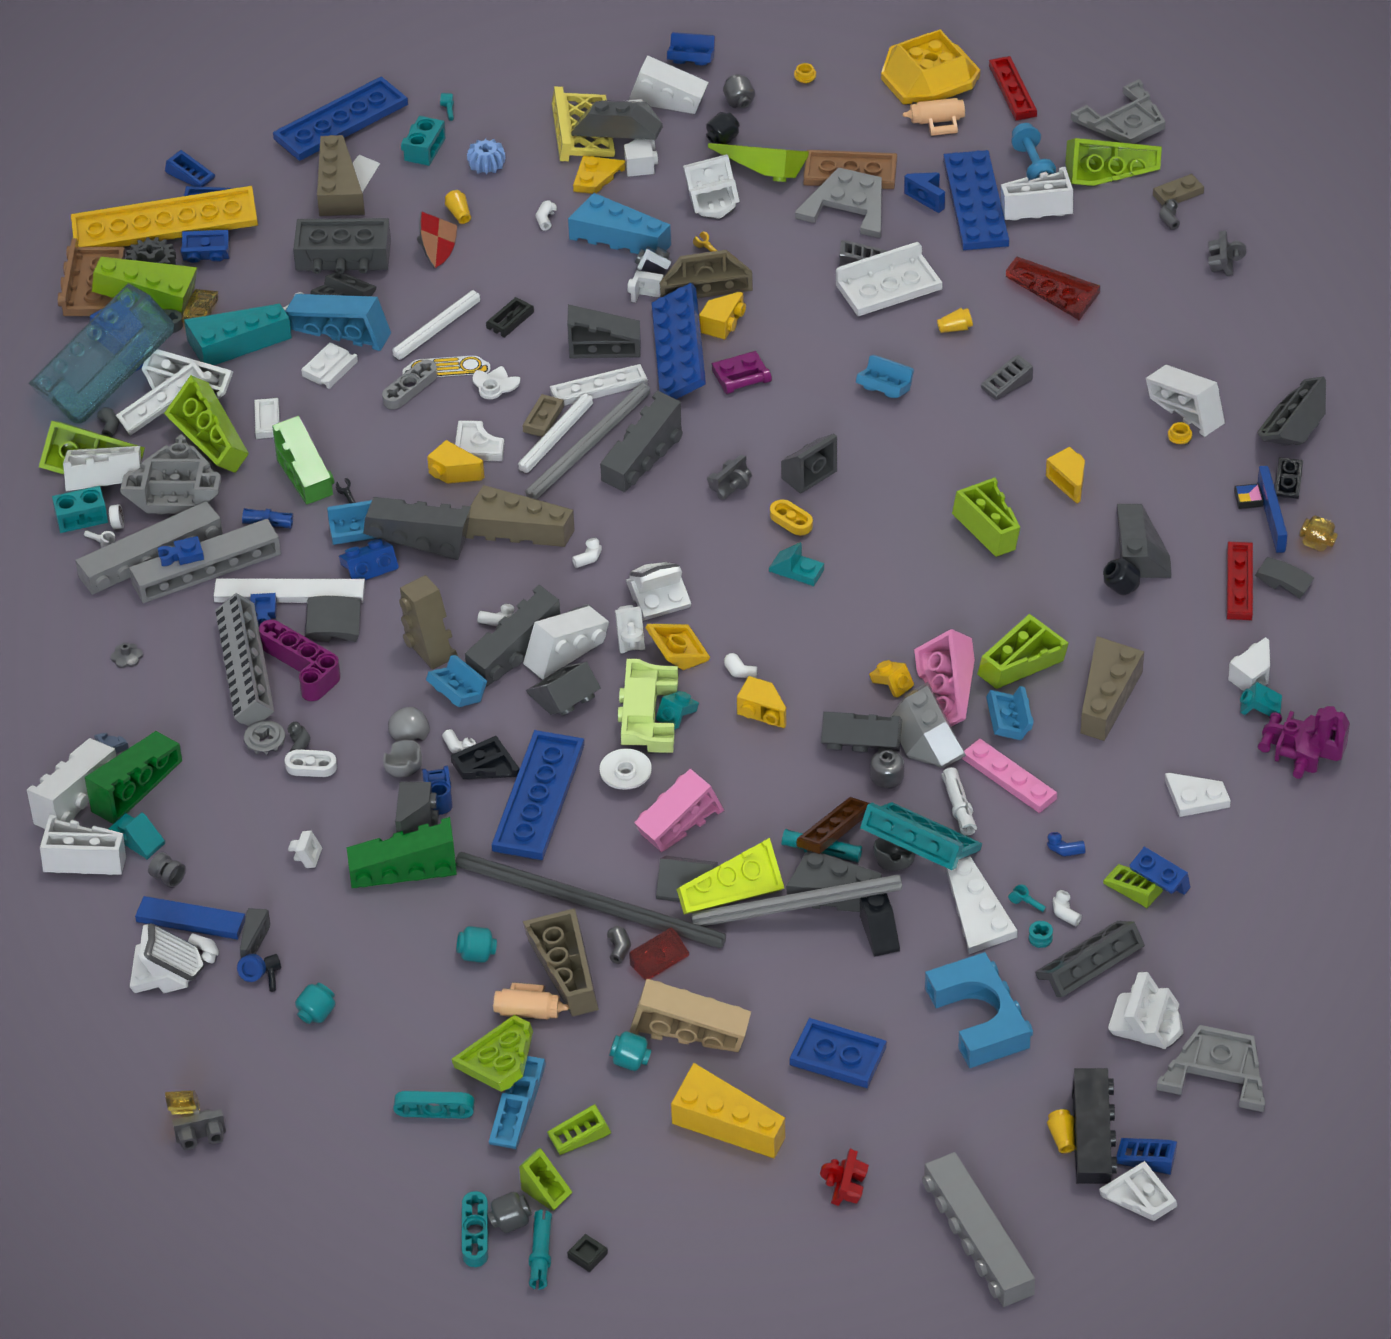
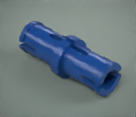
[242,508,293,529]

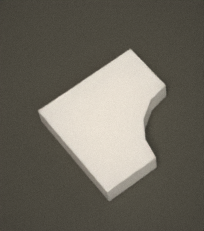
[455,421,505,461]

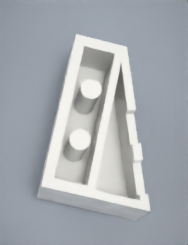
[1001,167,1073,220]
[63,446,142,491]

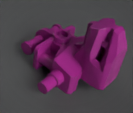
[1258,706,1350,779]

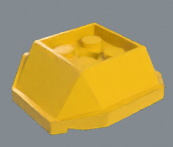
[881,29,980,104]

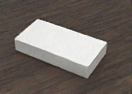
[254,398,280,439]

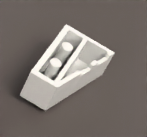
[629,55,709,114]
[1146,365,1225,437]
[523,606,609,680]
[40,814,126,875]

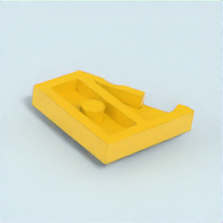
[573,156,626,194]

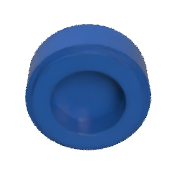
[237,954,266,982]

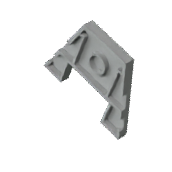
[1071,79,1165,144]
[795,167,882,238]
[1157,1025,1265,1112]

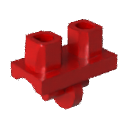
[820,1149,869,1206]

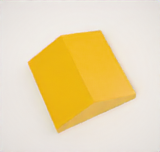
[645,624,710,670]

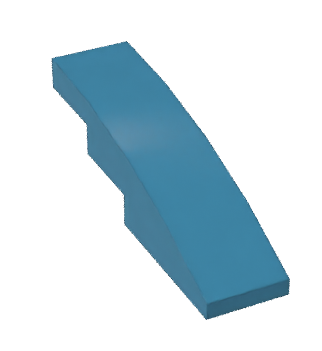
[489,1056,546,1149]

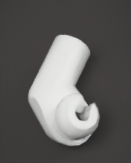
[535,200,557,231]
[572,538,602,568]
[478,604,514,626]
[724,653,757,678]
[442,729,476,753]
[188,933,219,964]

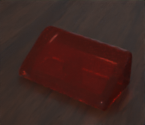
[629,927,689,981]

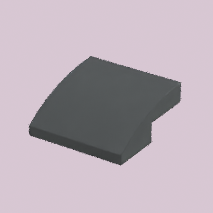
[310,272,376,296]
[305,596,361,643]

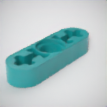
[393,1091,475,1119]
[462,1191,488,1267]

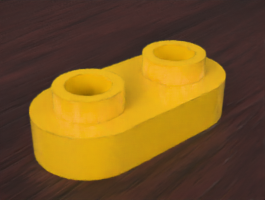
[770,500,813,535]

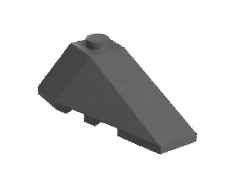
[1117,504,1171,578]

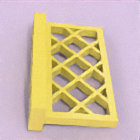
[551,86,615,161]

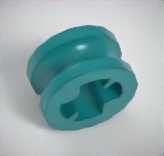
[1029,921,1053,948]

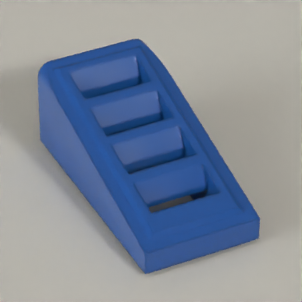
[165,150,215,187]
[1116,1138,1177,1175]

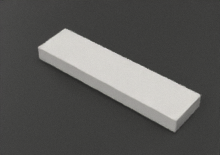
[116,361,209,436]
[550,364,648,406]

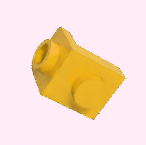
[869,660,914,698]

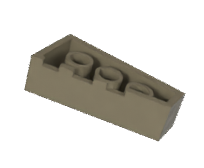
[523,908,599,1017]

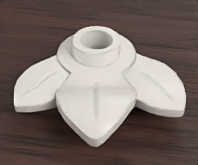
[473,366,520,399]

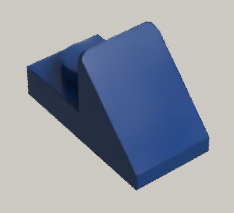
[904,172,945,213]

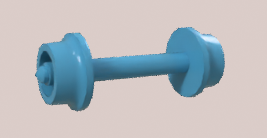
[1011,123,1056,180]

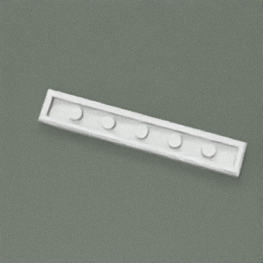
[214,579,365,603]

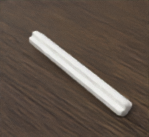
[392,290,480,360]
[518,393,593,473]

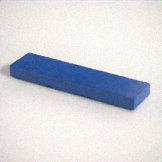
[1257,466,1288,553]
[135,896,246,940]

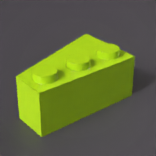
[952,477,1020,557]
[977,614,1069,689]

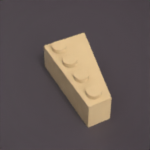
[629,979,751,1052]

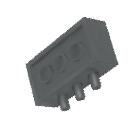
[293,218,391,274]

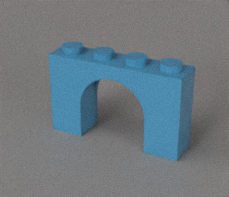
[925,952,1033,1068]

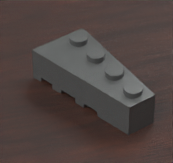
[600,390,683,492]
[363,497,471,560]
[465,585,560,687]

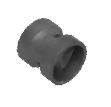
[148,852,186,887]

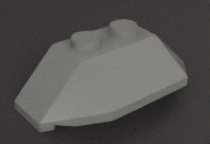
[890,682,966,768]

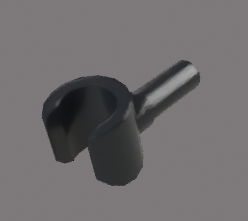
[336,478,356,503]
[264,954,281,992]

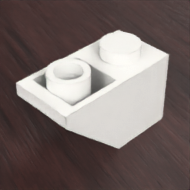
[1228,637,1270,691]

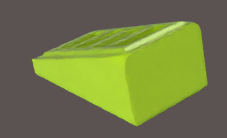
[1103,864,1163,908]
[547,1104,611,1155]

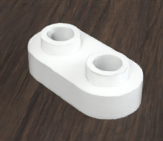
[285,750,337,777]

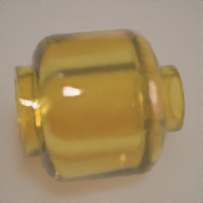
[1299,515,1338,552]

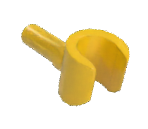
[693,231,717,252]

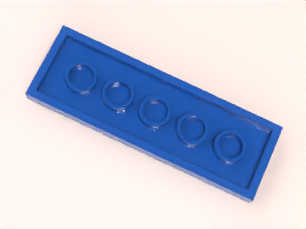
[273,76,408,161]
[943,150,1009,250]
[652,283,706,399]
[492,730,585,860]

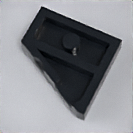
[451,736,520,779]

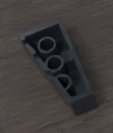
[1071,1068,1117,1184]

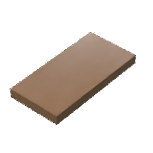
[804,150,897,189]

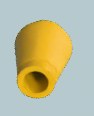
[445,190,471,224]
[937,308,973,333]
[1047,1109,1075,1153]

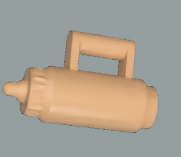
[903,98,965,136]
[493,983,569,1020]

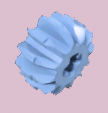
[467,138,506,175]

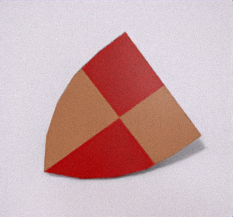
[417,211,457,268]

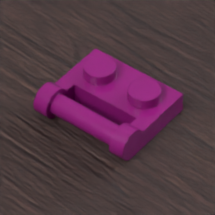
[712,351,772,394]

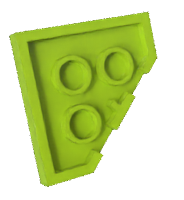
[451,1015,533,1092]

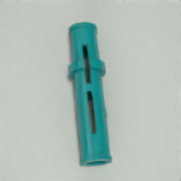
[781,829,862,863]
[528,1210,552,1290]

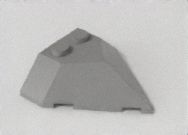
[120,434,221,515]

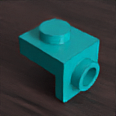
[1240,682,1282,717]
[656,691,699,729]

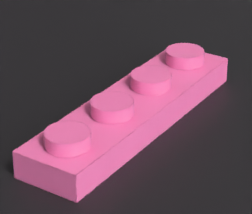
[962,739,1057,813]

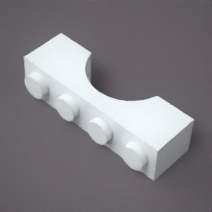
[624,99,658,177]

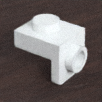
[627,270,664,303]

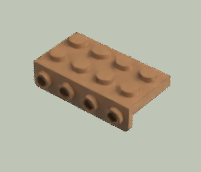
[58,238,125,316]

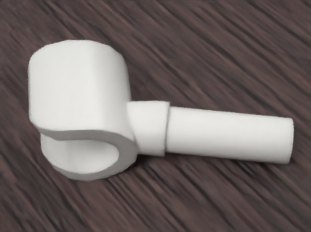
[84,531,115,548]

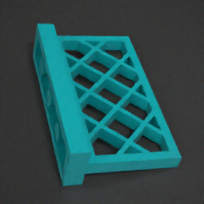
[860,802,983,870]

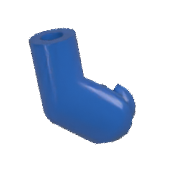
[1047,832,1086,857]

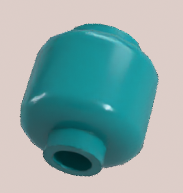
[456,926,497,963]
[295,982,336,1024]
[609,1031,652,1071]

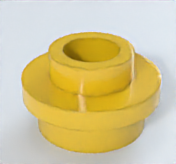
[794,63,816,83]
[1168,422,1192,444]

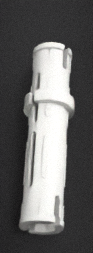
[941,768,977,836]

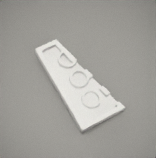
[946,856,1017,955]

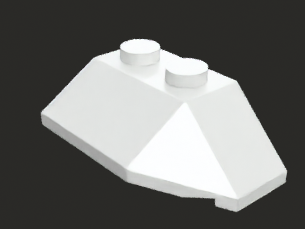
[142,347,233,399]

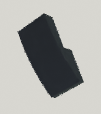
[1275,457,1303,499]

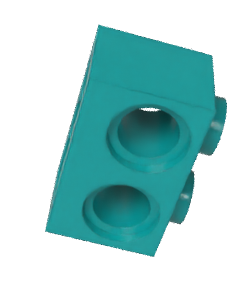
[401,116,446,166]
[52,486,108,533]

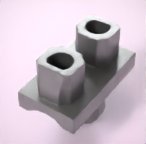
[1208,230,1247,276]
[707,455,752,500]
[172,1104,226,1150]

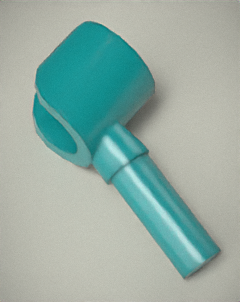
[440,93,454,121]
[1008,884,1046,912]

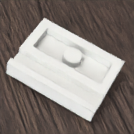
[301,342,358,389]

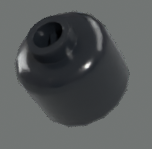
[706,112,740,144]
[1103,558,1141,595]

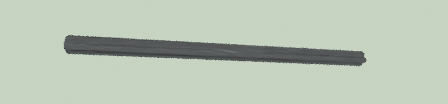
[455,852,726,948]

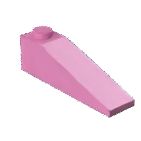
[914,629,975,727]

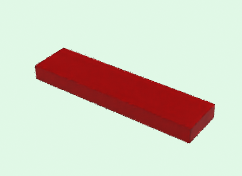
[989,56,1037,121]
[1227,542,1253,620]

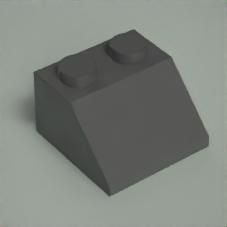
[781,434,837,494]
[526,661,601,716]
[395,782,439,834]

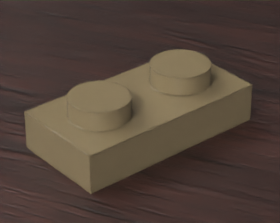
[1153,174,1204,206]
[523,394,564,437]

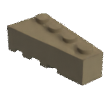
[317,135,365,216]
[466,485,575,547]
[1081,636,1144,741]

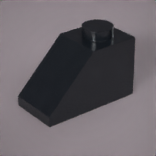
[860,893,900,957]

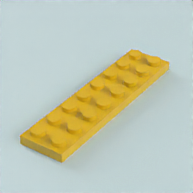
[71,186,258,247]

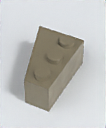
[399,575,458,670]

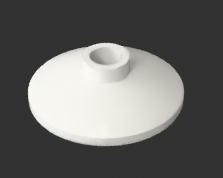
[600,749,652,790]

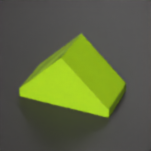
[519,1148,572,1210]

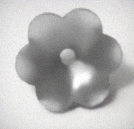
[111,643,143,668]

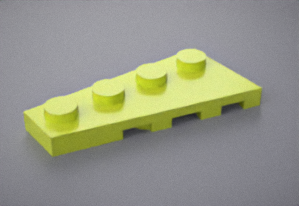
[677,838,785,915]

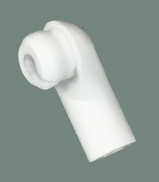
[1052,890,1082,927]

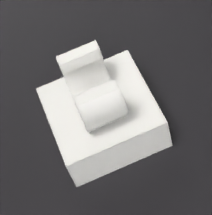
[288,830,322,868]

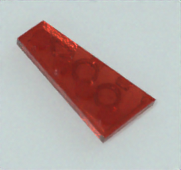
[1006,256,1100,320]

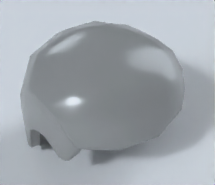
[388,707,430,741]
[383,740,422,777]

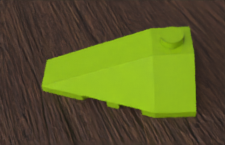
[1065,138,1162,186]
[708,143,809,182]
[39,421,145,474]

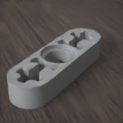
[382,360,438,409]

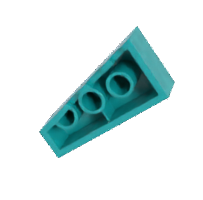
[184,304,292,365]

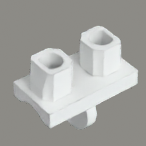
[615,605,645,653]

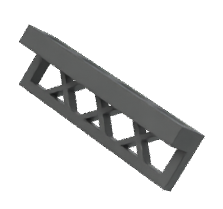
[1035,921,1145,997]

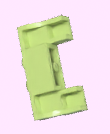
[618,659,678,753]

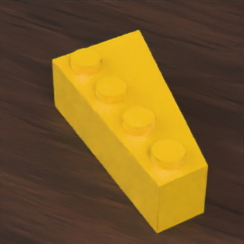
[671,1063,785,1159]

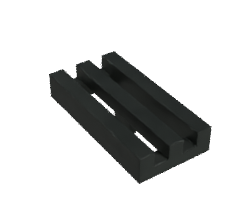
[486,297,534,338]

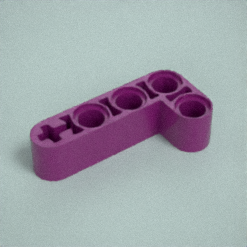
[259,620,341,701]

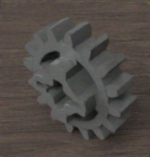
[125,237,177,265]

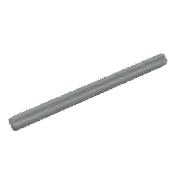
[525,383,650,499]
[692,875,903,927]

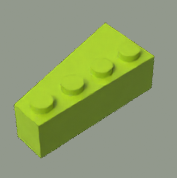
[92,257,197,314]
[164,375,249,473]

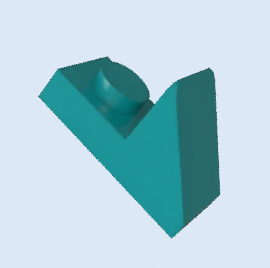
[769,542,824,586]
[108,812,165,860]

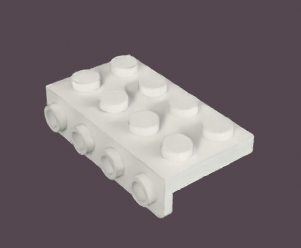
[836,242,942,316]

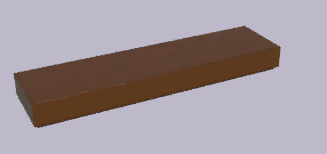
[797,797,870,854]

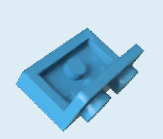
[856,355,914,398]
[327,500,375,545]
[426,655,487,707]
[986,686,1034,740]

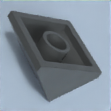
[656,856,718,902]

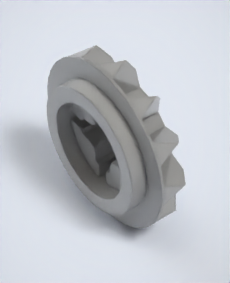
[244,720,285,755]

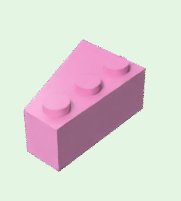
[634,769,725,852]

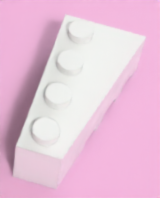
[27,738,116,829]

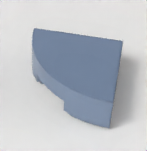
[94,733,129,754]

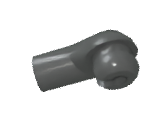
[287,722,310,752]

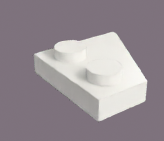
[1165,773,1231,817]
[1099,1161,1177,1221]

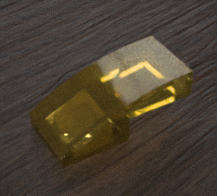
[182,289,218,323]
[165,1090,200,1115]

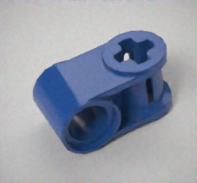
[422,765,453,815]

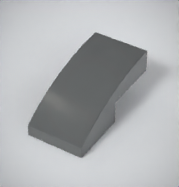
[1255,557,1314,599]

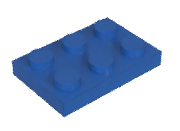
[790,1018,887,1088]

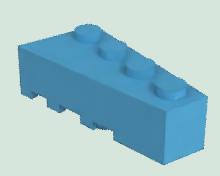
[568,193,671,254]
[285,294,391,351]

